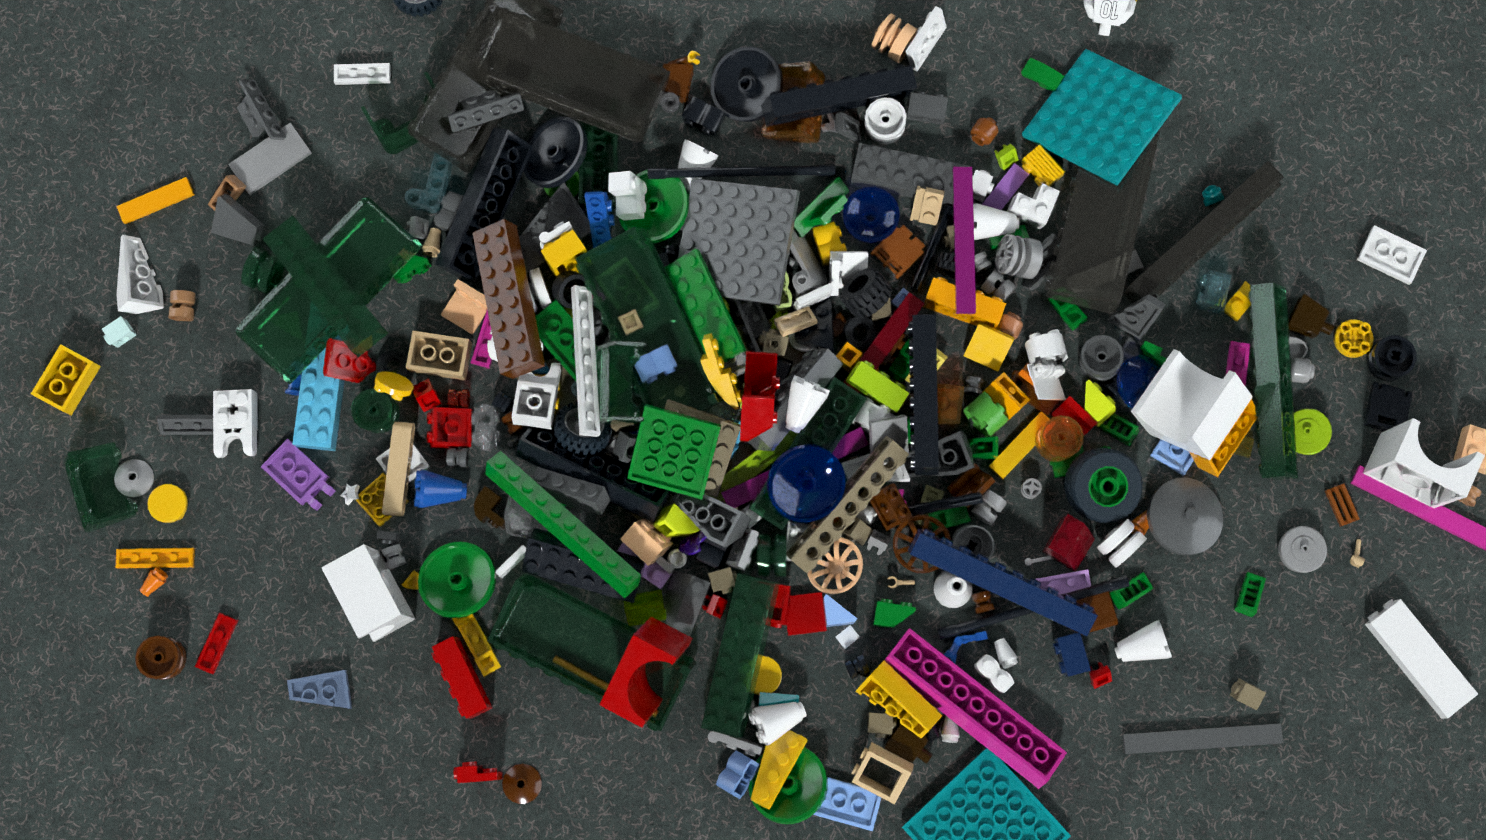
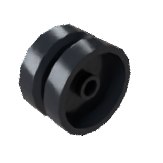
[1366,335,1417,381]

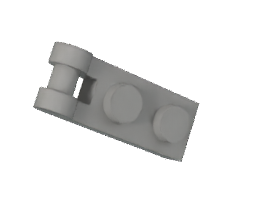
[708,729,763,757]

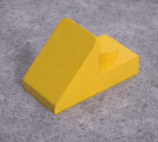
[1222,281,1260,322]

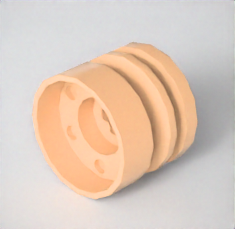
[871,13,918,63]

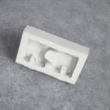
[829,251,868,296]

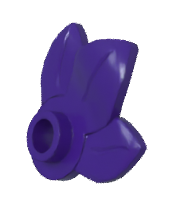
[679,530,707,555]

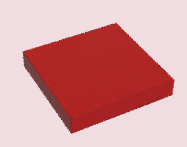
[787,592,827,636]

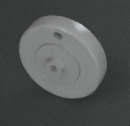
[1278,526,1327,573]

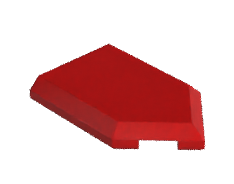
[323,338,376,383]

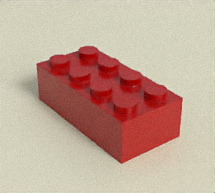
[431,636,493,719]

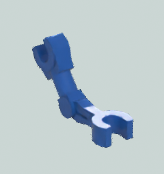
[944,631,988,664]

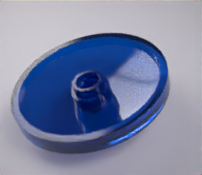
[767,444,846,522]

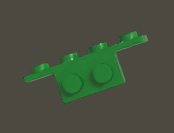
[794,177,849,237]

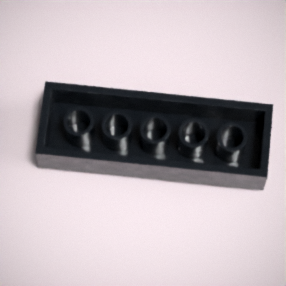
[522,528,645,603]

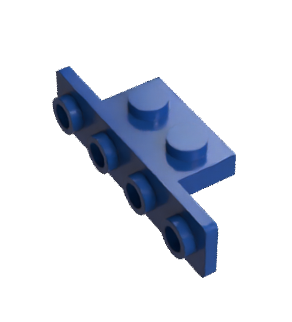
[585,191,614,250]

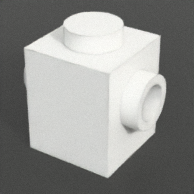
[972,170,994,202]

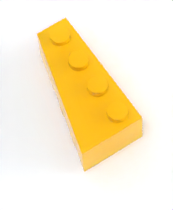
[856,661,942,738]

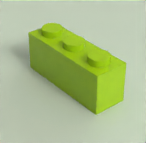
[845,360,909,413]

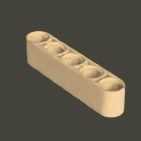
[382,421,415,517]

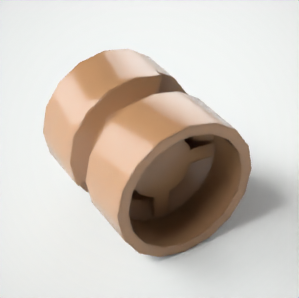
[168,290,196,321]

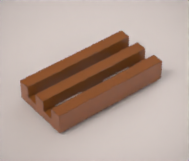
[1325,484,1360,527]

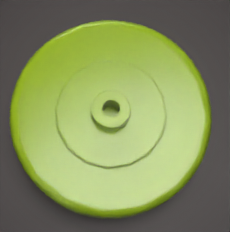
[1284,408,1332,455]

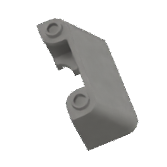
[790,229,827,301]

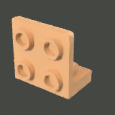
[441,279,487,334]

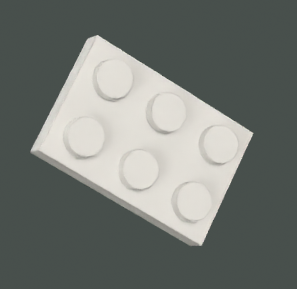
[906,6,947,72]
[1357,225,1427,285]

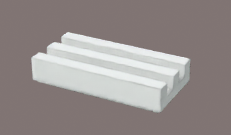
[495,545,526,578]

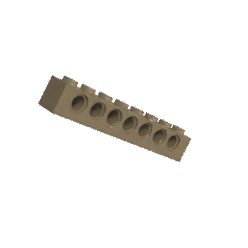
[785,436,909,573]

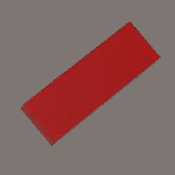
[195,613,239,674]

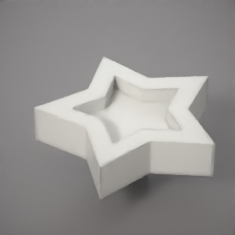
[340,484,360,506]

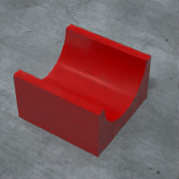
[599,616,693,728]

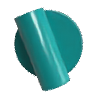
[1202,185,1224,207]

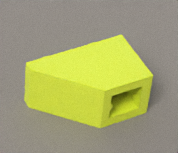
[1085,380,1116,427]
[653,504,700,538]

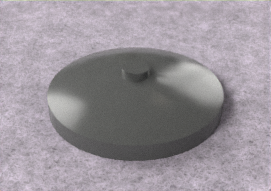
[1147,478,1223,556]

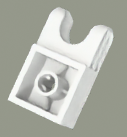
[512,362,561,429]
[213,389,258,458]

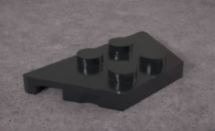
[794,295,834,353]

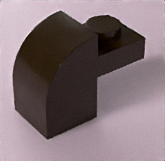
[474,486,508,529]

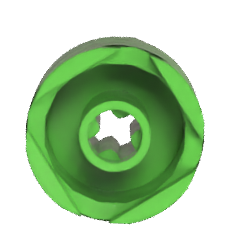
[963,391,1009,437]

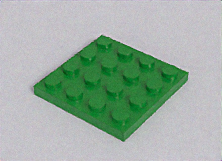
[627,404,722,500]

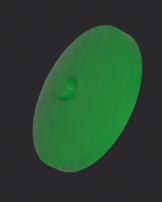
[619,170,689,243]
[418,542,496,618]
[748,747,828,824]

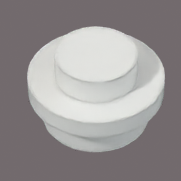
[668,549,687,568]

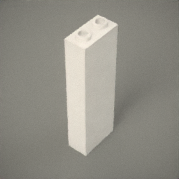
[1365,599,1478,719]

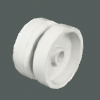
[865,97,906,144]
[528,267,552,313]
[1096,519,1147,568]

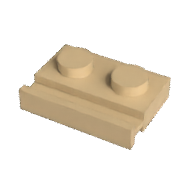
[910,185,945,226]

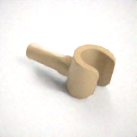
[1350,539,1365,568]
[887,576,915,589]

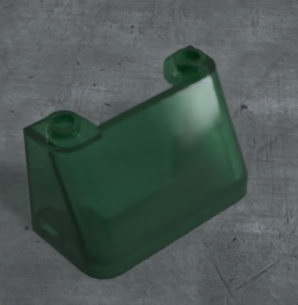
[64,442,138,533]

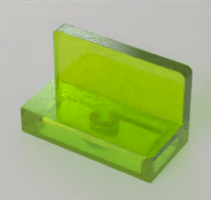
[624,590,667,626]

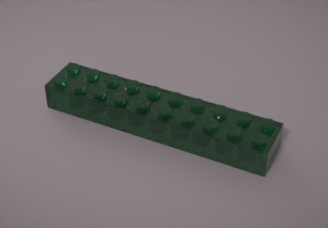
[1248,282,1298,480]

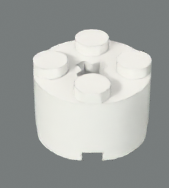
[1025,329,1068,365]
[850,397,895,434]

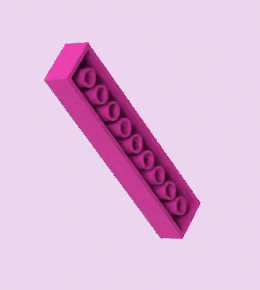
[884,628,1067,789]

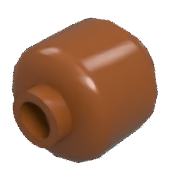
[970,117,998,146]

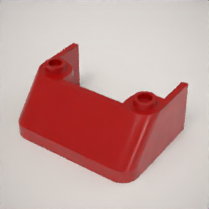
[740,351,780,442]

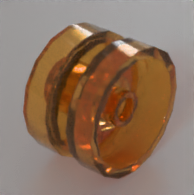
[1035,415,1084,462]

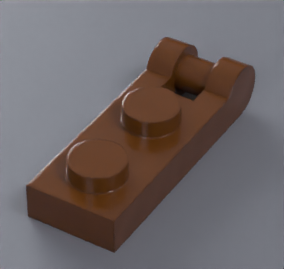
[1010,370,1058,416]

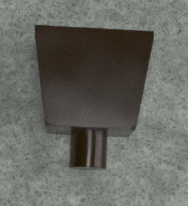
[1284,294,1335,338]
[883,724,933,763]

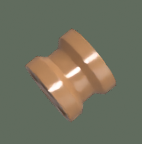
[1458,485,1482,507]

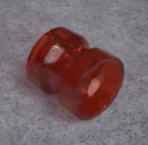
[448,389,470,408]

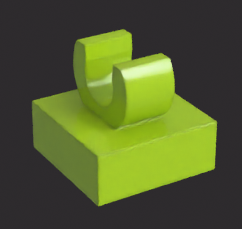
[994,144,1019,170]

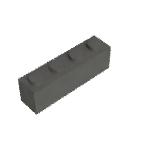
[532,467,610,515]

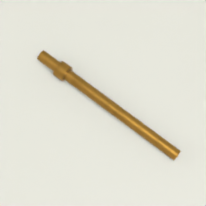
[552,655,659,718]

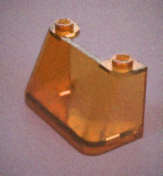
[762,61,825,143]

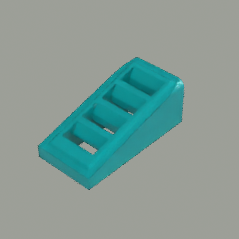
[759,692,799,707]

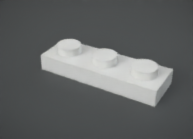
[334,63,391,85]

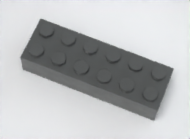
[850,143,970,206]
[748,348,843,451]

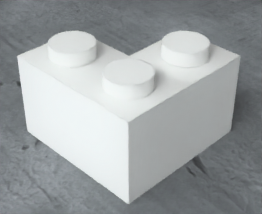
[608,171,647,220]
[1007,183,1060,229]

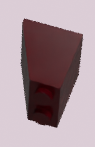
[1042,514,1095,572]

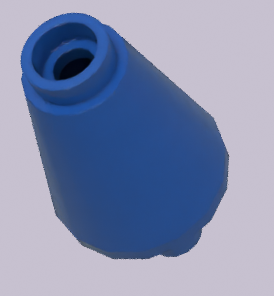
[414,469,467,508]

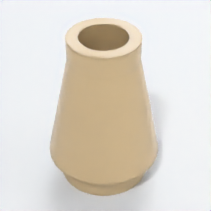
[422,228,441,257]

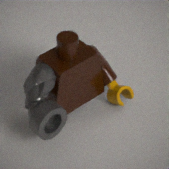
[649,51,700,113]

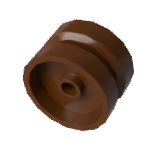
[135,636,187,680]

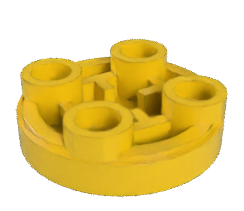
[1333,319,1374,358]
[374,371,414,401]
[148,484,188,523]
[743,656,782,695]

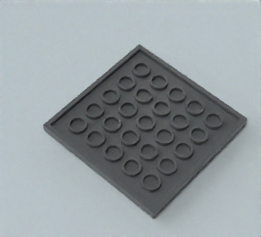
[678,178,800,306]

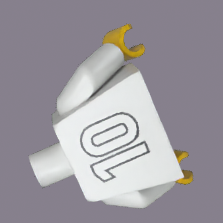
[1084,0,1137,36]

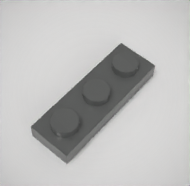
[157,415,213,435]

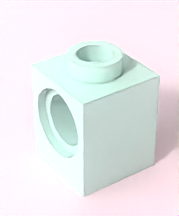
[102,316,137,348]

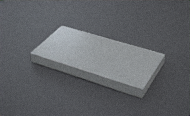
[228,123,312,195]

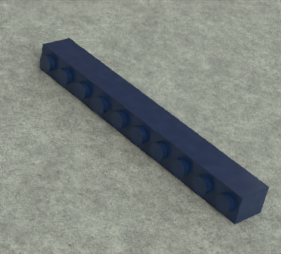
[908,529,1098,636]

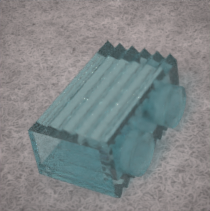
[1196,270,1232,315]

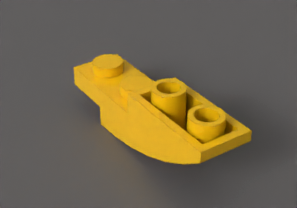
[700,333,742,410]

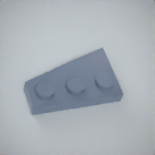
[287,670,352,709]

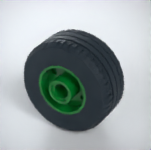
[1064,448,1143,523]

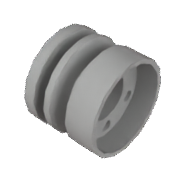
[995,234,1043,279]

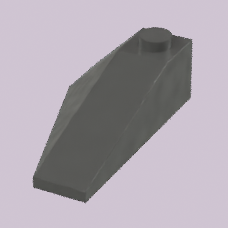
[904,431,974,478]
[672,493,751,548]
[666,570,711,657]

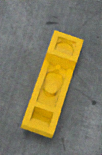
[452,614,501,677]

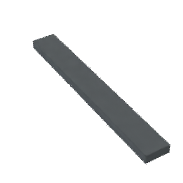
[1122,723,1283,754]

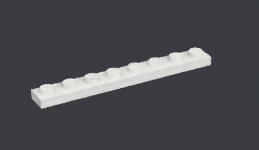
[571,285,600,437]

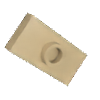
[774,306,817,337]

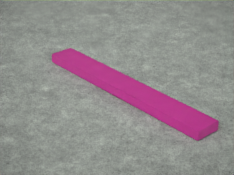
[1351,465,1486,550]

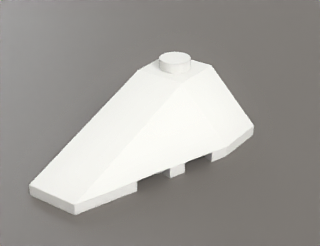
[117,235,164,314]

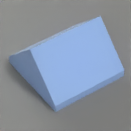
[823,594,857,627]

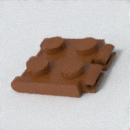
[870,225,925,279]

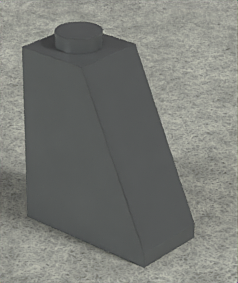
[211,194,265,246]

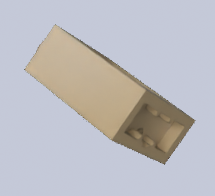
[851,742,914,804]

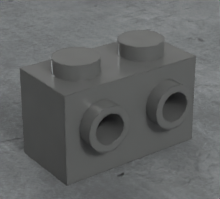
[907,91,948,125]

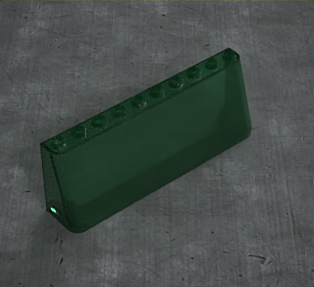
[236,197,423,384]
[575,227,724,411]
[487,574,696,731]

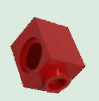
[413,378,441,412]

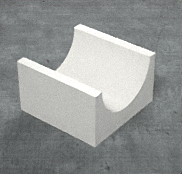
[1131,349,1252,460]
[1363,418,1485,508]
[322,544,415,642]

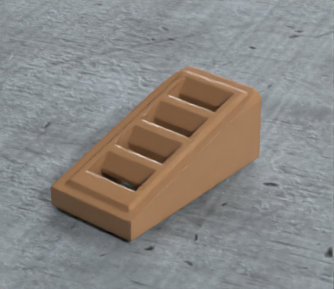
[208,175,247,211]

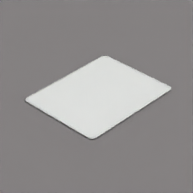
[836,625,860,649]

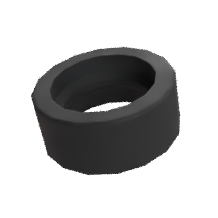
[552,270,590,309]

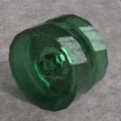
[241,247,285,295]
[351,389,400,434]
[757,534,786,577]

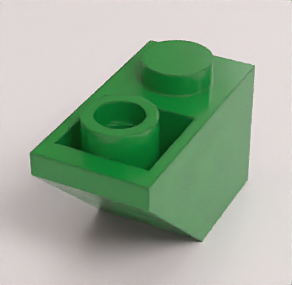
[385,251,431,284]
[873,598,916,629]

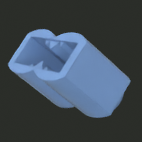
[632,345,678,384]
[716,750,760,799]

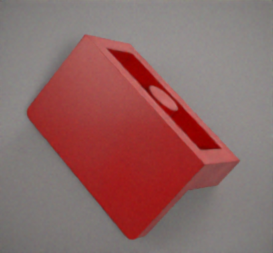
[1052,396,1097,441]

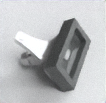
[821,112,861,141]

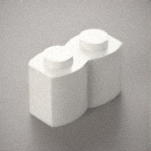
[974,654,1014,693]

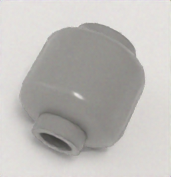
[1284,357,1315,383]

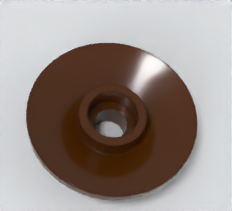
[502,764,542,804]

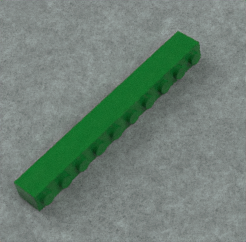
[485,451,641,598]

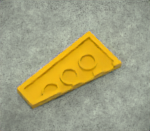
[751,730,808,810]

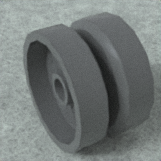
[1078,335,1124,383]

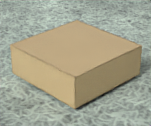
[618,309,643,335]

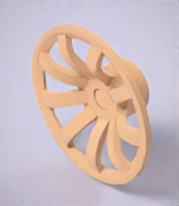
[807,537,863,594]

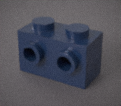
[1053,633,1091,677]

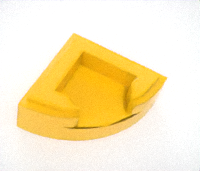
[402,570,419,590]

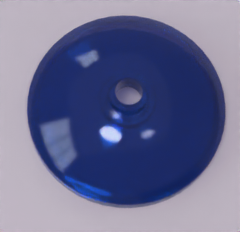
[843,187,900,243]
[1117,355,1161,409]

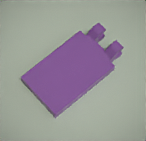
[261,439,336,511]

